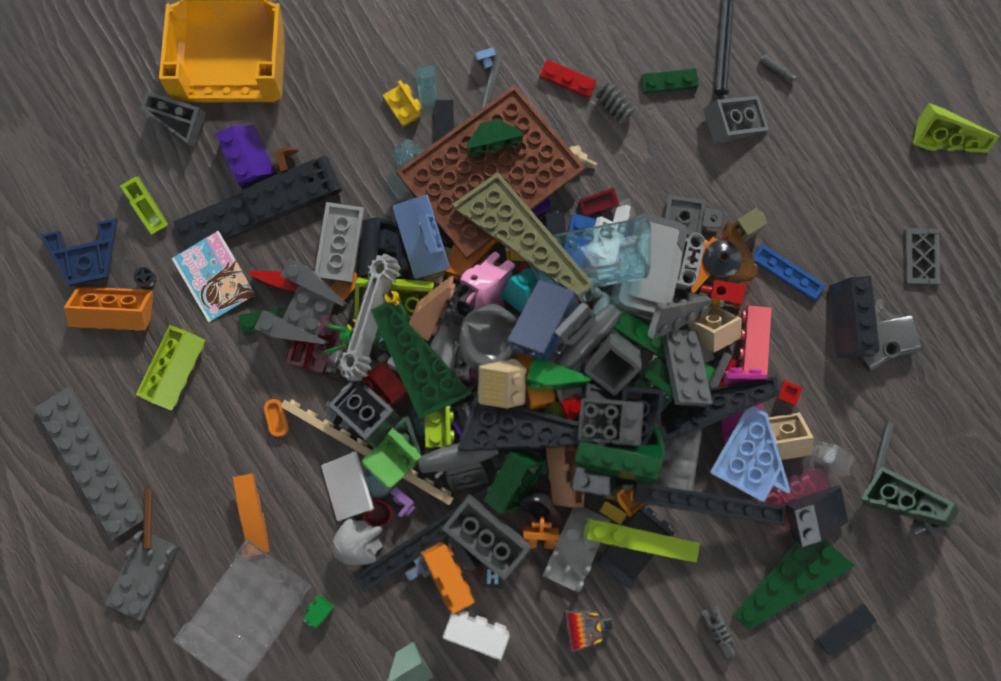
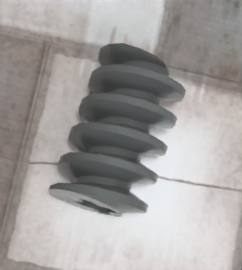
[595,84,636,124]

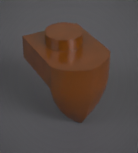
[274,147,299,173]

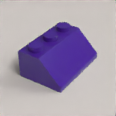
[215,125,277,189]

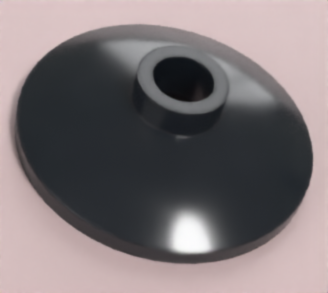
[703,240,742,278]

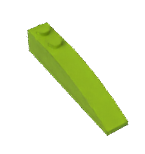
[583,518,700,563]

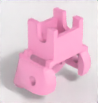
[460,252,515,310]

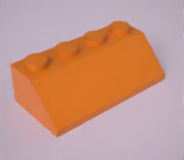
[64,286,153,331]

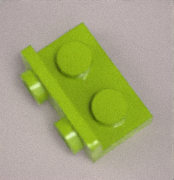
[424,406,454,448]

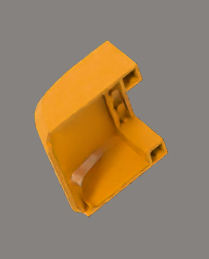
[159,0,284,102]

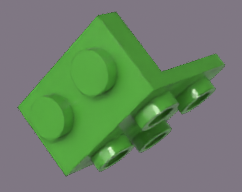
[362,429,421,489]

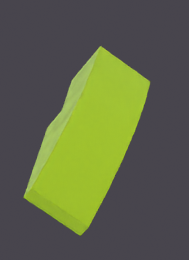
[120,176,168,235]

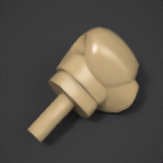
[569,146,597,167]

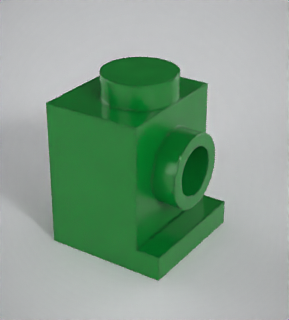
[303,594,335,628]

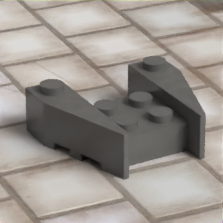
[255,258,348,344]

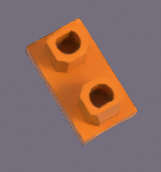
[523,516,559,549]

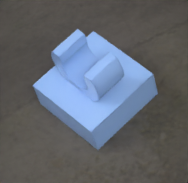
[474,47,496,68]

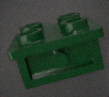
[633,357,674,411]

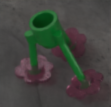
[313,315,354,365]

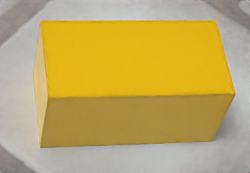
[598,501,627,525]

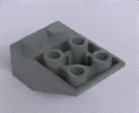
[578,399,643,445]

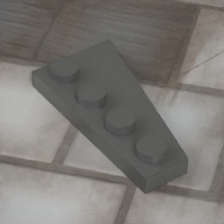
[648,296,712,339]

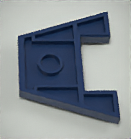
[40,218,118,286]

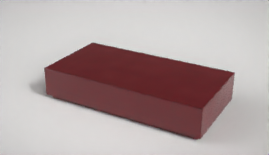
[578,187,620,217]

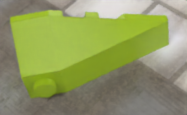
[913,103,999,153]

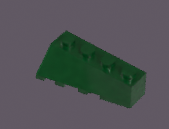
[573,441,661,485]

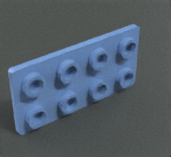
[393,195,450,279]

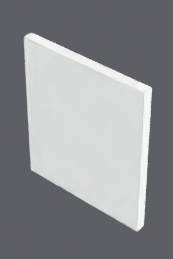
[321,452,374,521]

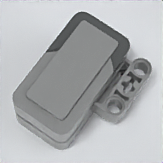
[610,213,705,324]

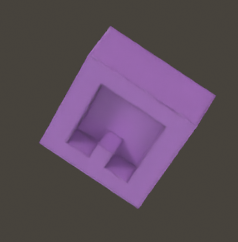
[391,487,415,517]

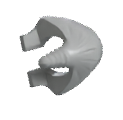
[332,517,383,565]

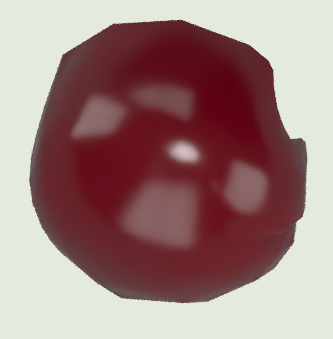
[362,498,393,527]

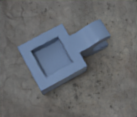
[404,555,430,581]

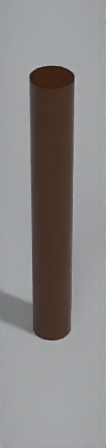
[143,489,153,549]

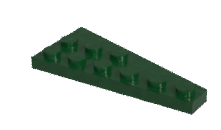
[370,301,473,419]
[733,539,855,629]

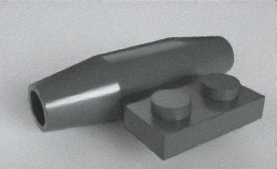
[555,303,622,369]
[419,443,499,492]

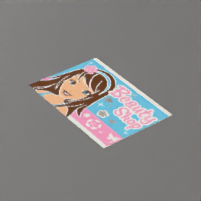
[172,231,256,322]

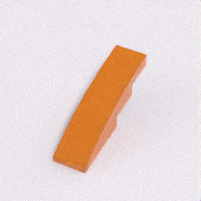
[233,474,270,556]

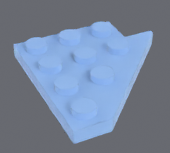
[710,406,790,502]

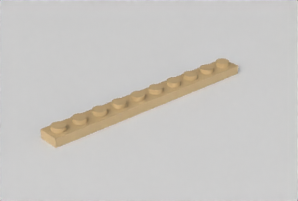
[280,399,454,505]

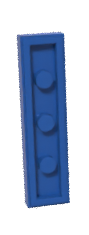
[750,244,825,301]

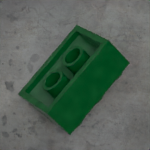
[484,449,547,515]

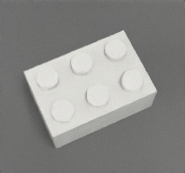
[443,610,509,660]

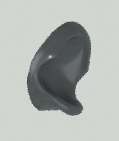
[459,304,517,372]

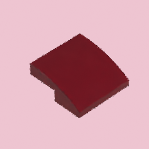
[286,334,337,374]

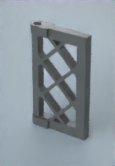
[905,228,940,286]

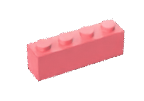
[738,306,772,374]

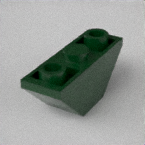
[466,119,523,156]

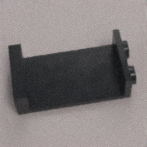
[598,507,675,589]

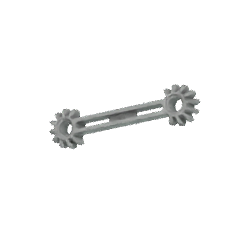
[337,254,401,381]

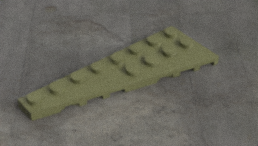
[453,172,594,298]

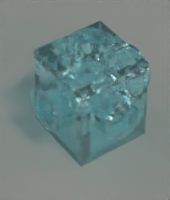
[392,139,424,168]

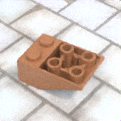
[409,276,455,340]

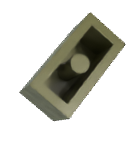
[729,207,767,245]

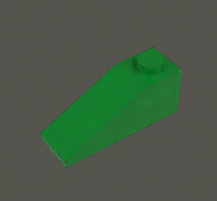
[525,359,591,391]

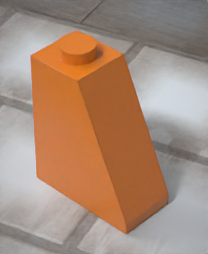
[444,239,495,281]

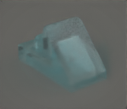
[416,65,438,104]

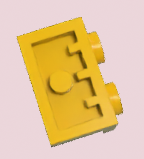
[383,80,422,127]

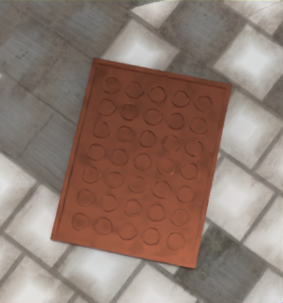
[396,85,586,259]

